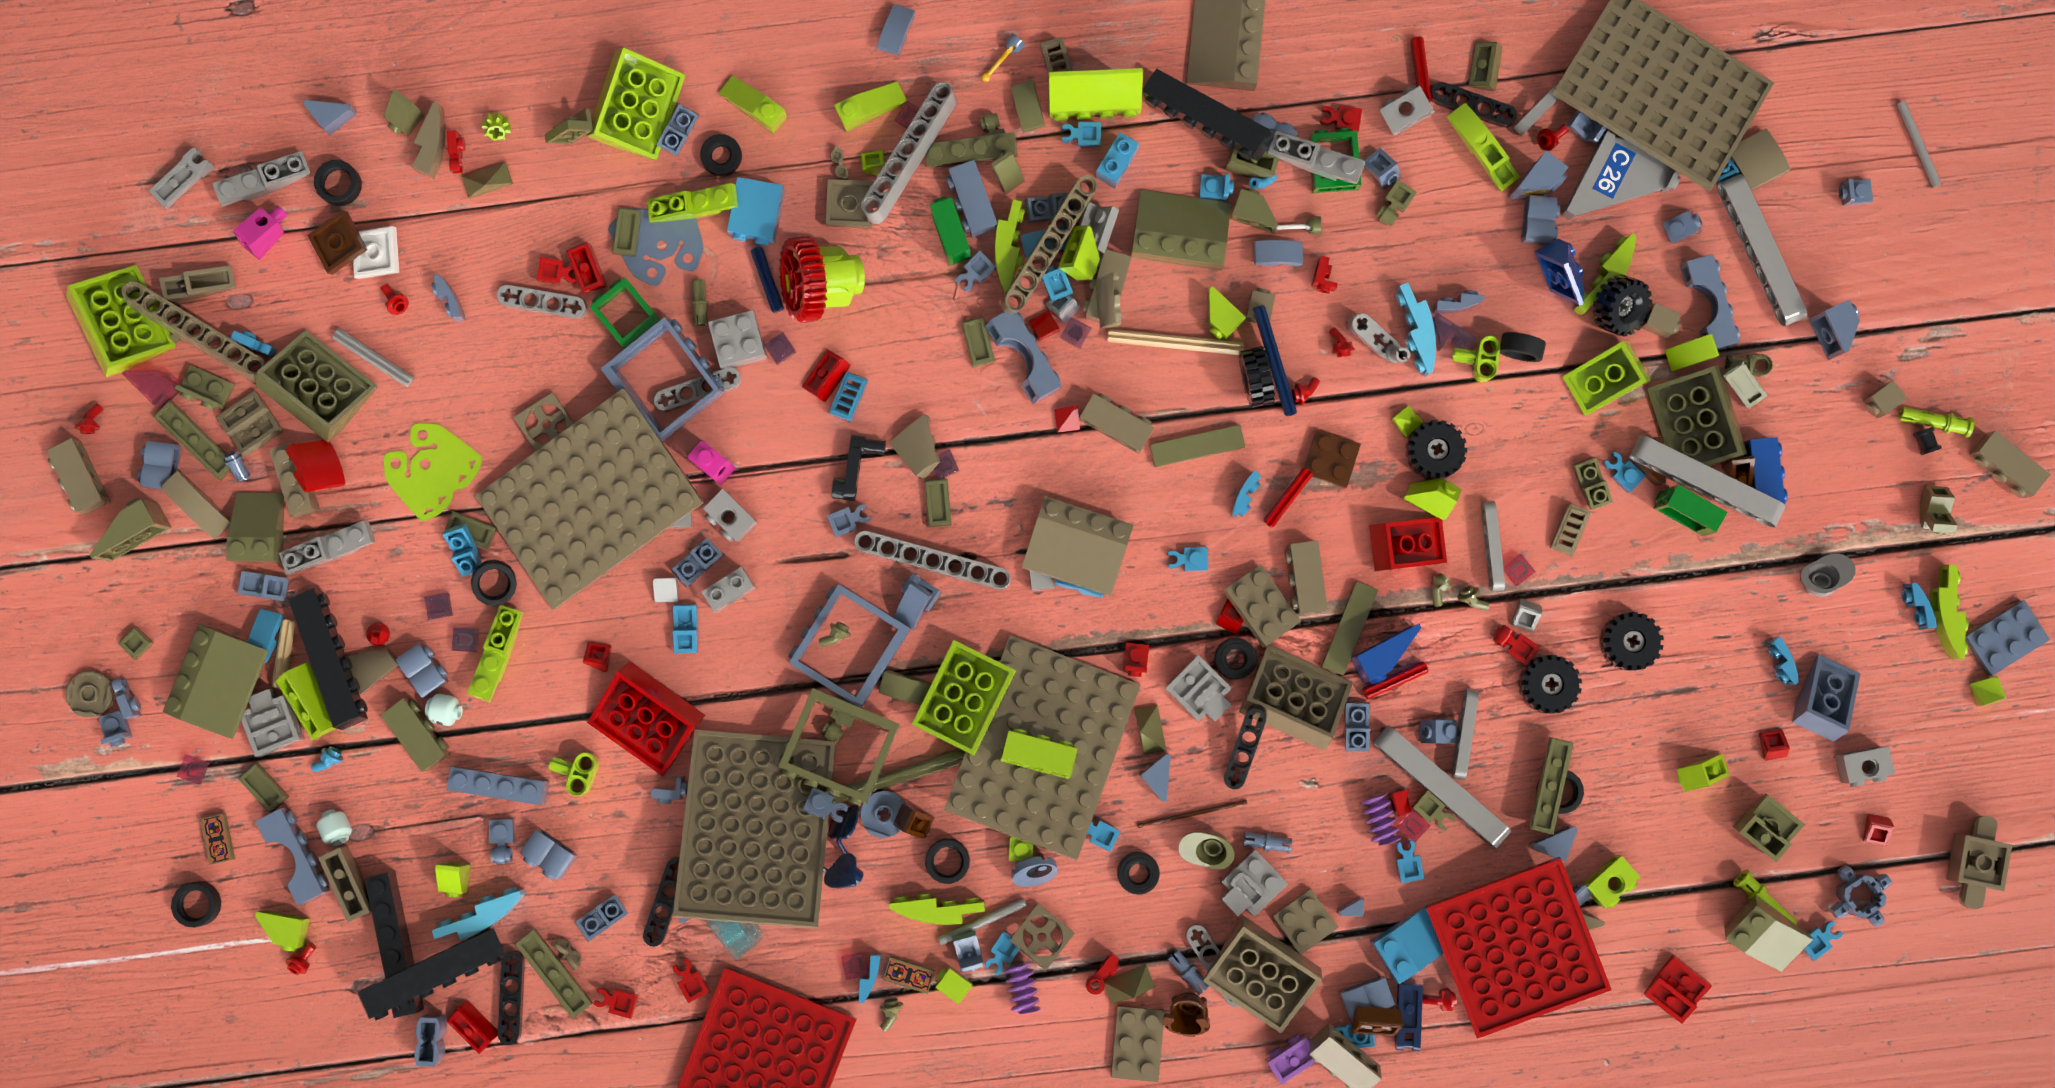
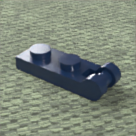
[1395,983,1423,1051]

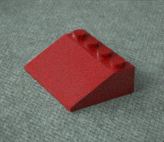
[587,661,705,776]

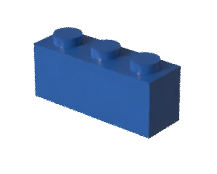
[1744,437,1788,505]

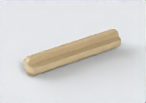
[272,619,295,688]

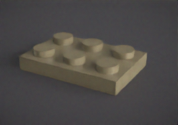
[1223,565,1301,648]
[1111,1005,1165,1082]

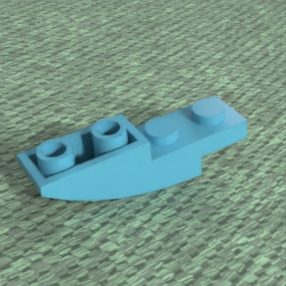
[1395,283,1436,377]
[432,887,526,940]

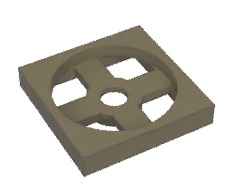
[514,392,574,451]
[1009,903,1075,971]

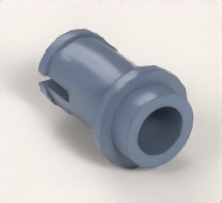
[224,451,251,482]

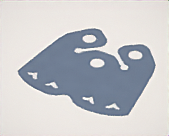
[608,208,703,286]

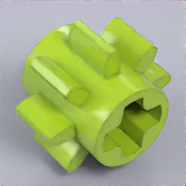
[482,112,511,141]

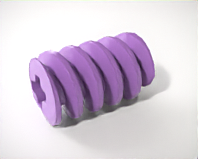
[1360,793,1401,846]
[1004,962,1041,1014]

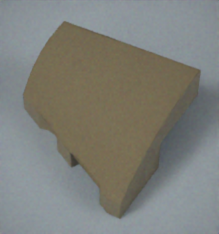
[1095,272,1121,329]
[889,414,940,478]
[348,646,399,695]

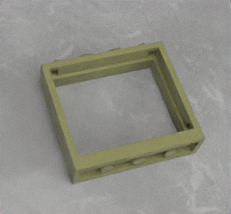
[778,688,900,806]

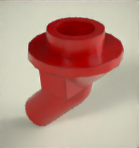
[1537,124,1569,151]
[380,283,409,315]
[1329,327,1355,358]
[1291,377,1320,406]
[75,403,103,434]
[366,623,390,646]
[286,942,316,975]
[1422,987,1457,1011]

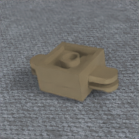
[1946,816,2012,909]

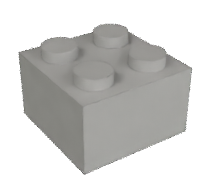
[708,310,768,369]

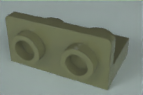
[544,108,593,145]
[174,365,235,411]

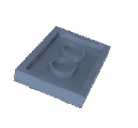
[1965,600,2050,676]

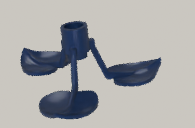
[823,805,863,889]

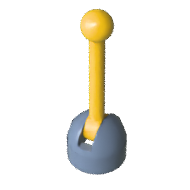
[981,33,1025,82]

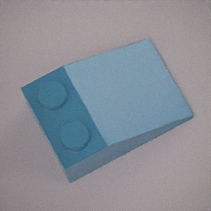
[1370,904,1443,984]

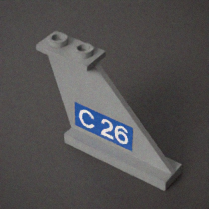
[1561,131,1681,220]

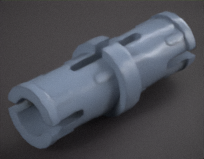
[1243,831,1292,853]
[1167,949,1209,995]

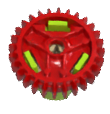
[779,236,865,323]

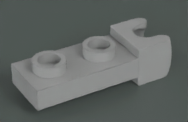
[149,148,214,209]

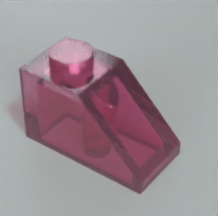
[122,370,180,408]

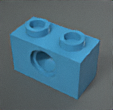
[1095,132,1140,189]

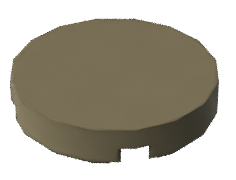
[66,671,115,717]

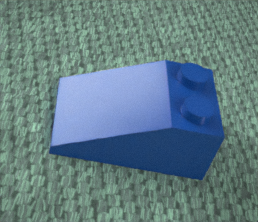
[1535,239,1584,306]
[1351,624,1421,684]

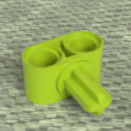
[1452,336,1500,382]
[549,752,600,796]

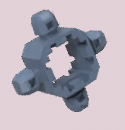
[1830,865,1892,927]

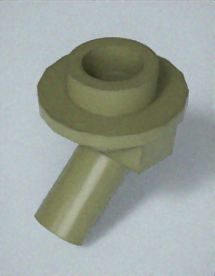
[1431,573,1452,607]
[1457,586,1489,611]
[819,621,851,647]
[880,998,903,1032]

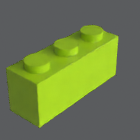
[276,662,336,741]
[1000,729,1078,779]

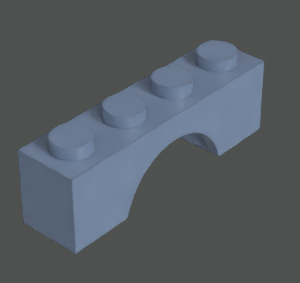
[1680,254,1740,350]
[985,312,1062,404]
[447,766,549,805]
[255,807,330,906]

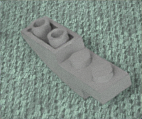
[1268,131,1365,184]
[212,151,310,207]
[279,520,375,575]

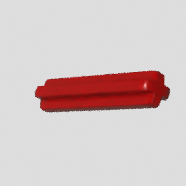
[1410,36,1432,102]
[1264,467,1313,527]
[1362,661,1429,699]

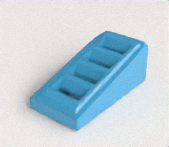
[829,372,868,423]

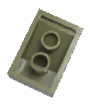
[226,493,284,563]
[90,498,172,562]
[1724,894,1813,972]

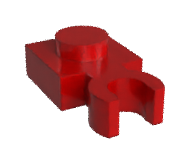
[1320,105,1362,133]
[447,130,466,174]
[537,257,577,285]
[673,958,710,1004]
[593,988,639,1019]

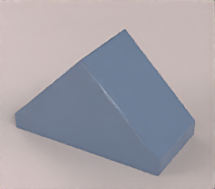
[304,100,356,135]
[1140,754,1171,802]
[1528,825,1578,862]

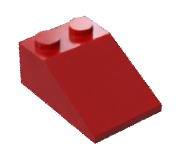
[1369,517,1447,571]

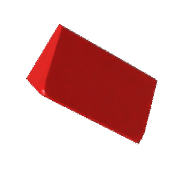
[566,242,607,294]
[802,350,850,402]
[447,1000,498,1054]

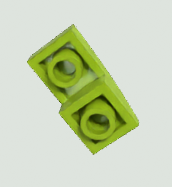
[1665,334,1719,372]

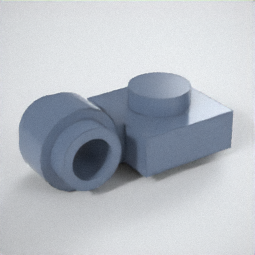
[489,819,515,865]

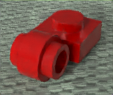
[1493,625,1540,666]
[1086,951,1120,995]

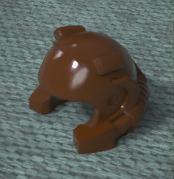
[1163,992,1210,1037]

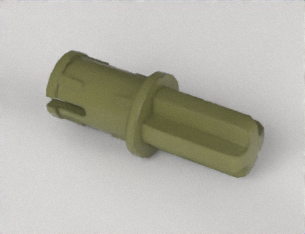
[690,279,709,326]

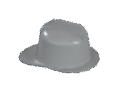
[1801,554,1856,597]

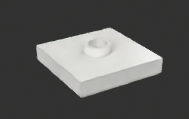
[353,226,399,279]

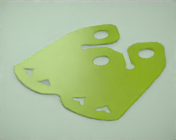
[383,423,482,521]

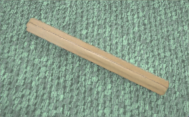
[1107,329,1244,355]

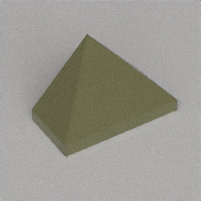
[462,162,513,199]
[1135,705,1167,755]
[1104,964,1155,1004]

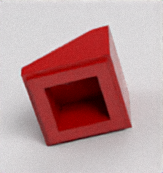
[1388,788,1411,816]

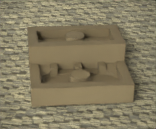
[1731,129,1790,191]
[216,390,283,457]

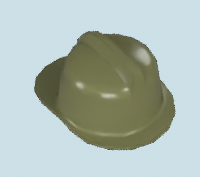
[1178,831,1235,870]

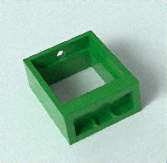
[1308,128,1362,193]
[930,196,971,266]
[589,278,660,349]
[1654,484,1728,536]

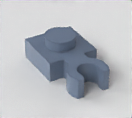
[955,251,997,292]
[827,505,871,538]
[111,679,142,719]
[803,787,848,823]

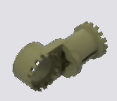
[1725,354,1773,377]

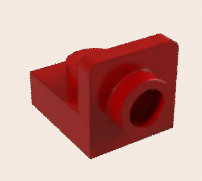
[1312,256,1338,294]
[1123,643,1149,677]

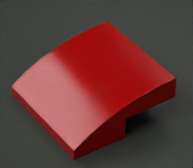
[286,440,346,492]
[1644,954,1712,1024]

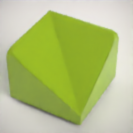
[1970,676,2006,706]

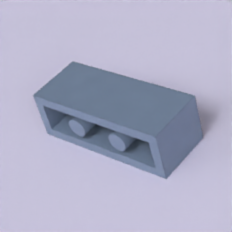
[946,160,998,238]

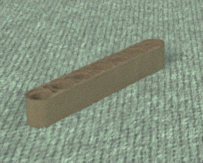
[1001,175,1097,314]
[122,282,265,382]

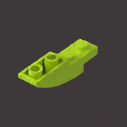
[1446,103,1520,191]
[647,183,738,223]
[995,199,1025,295]
[1574,232,1636,316]
[1930,565,1969,660]
[467,605,523,703]
[889,893,985,925]

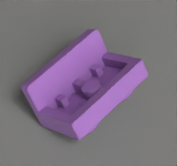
[1265,1033,1315,1085]

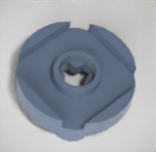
[860,791,906,838]

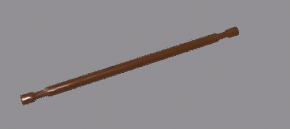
[1137,800,1247,828]

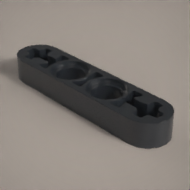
[1431,82,1517,128]
[1224,704,1267,789]
[643,857,680,947]
[498,951,525,1045]

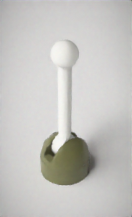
[1277,216,1321,235]

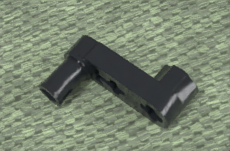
[832,435,886,501]

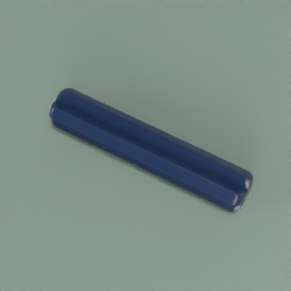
[751,247,784,313]

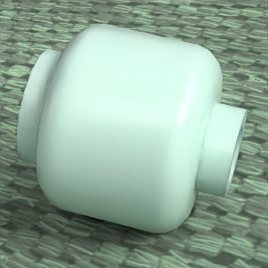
[425,693,463,726]
[316,809,352,846]

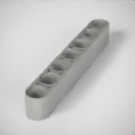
[861,82,957,224]
[1717,174,1807,326]
[1629,435,1786,528]
[854,531,1011,590]
[1373,725,1511,849]

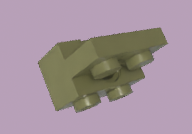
[1733,793,1805,862]

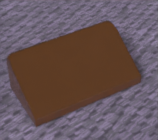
[1350,1006,1404,1036]

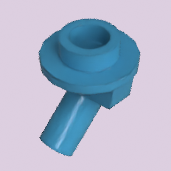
[311,746,344,772]

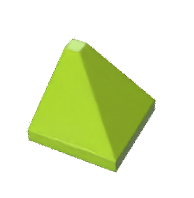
[860,150,885,176]
[1391,405,1424,437]

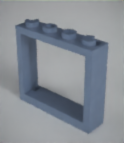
[600,317,726,442]
[788,584,911,708]

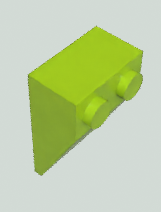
[1562,341,1651,416]

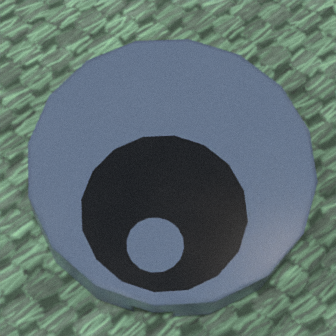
[1011,856,1058,887]

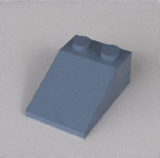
[1792,654,1861,742]

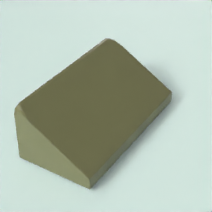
[1468,42,1502,91]

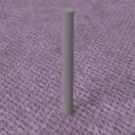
[1896,101,1942,188]
[938,898,1027,946]

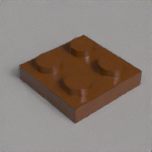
[307,210,368,275]
[1304,429,1361,488]

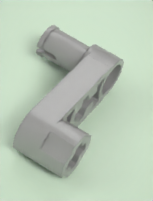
[1346,313,1410,363]

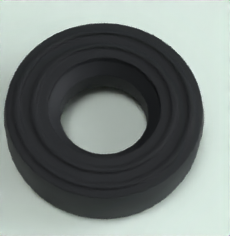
[700,134,742,176]
[1214,638,1257,680]
[1117,852,1160,895]

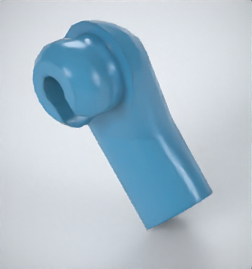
[1249,171,1277,189]

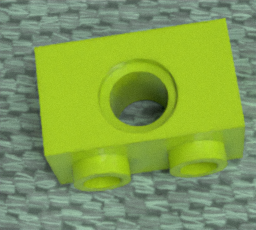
[1583,855,1641,908]

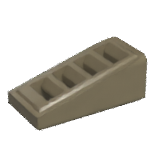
[1040,37,1072,74]
[1550,504,1591,556]

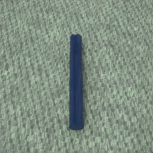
[1253,305,1297,416]

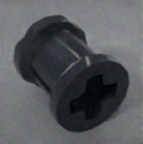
[1913,427,1942,455]

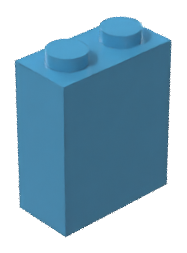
[727,177,785,246]

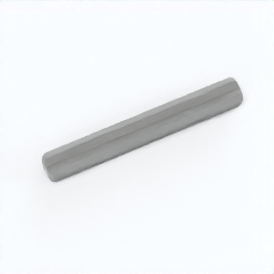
[332,328,414,387]

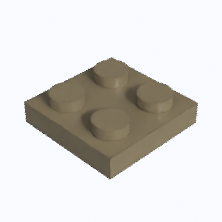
[825,179,874,228]
[1272,889,1338,954]

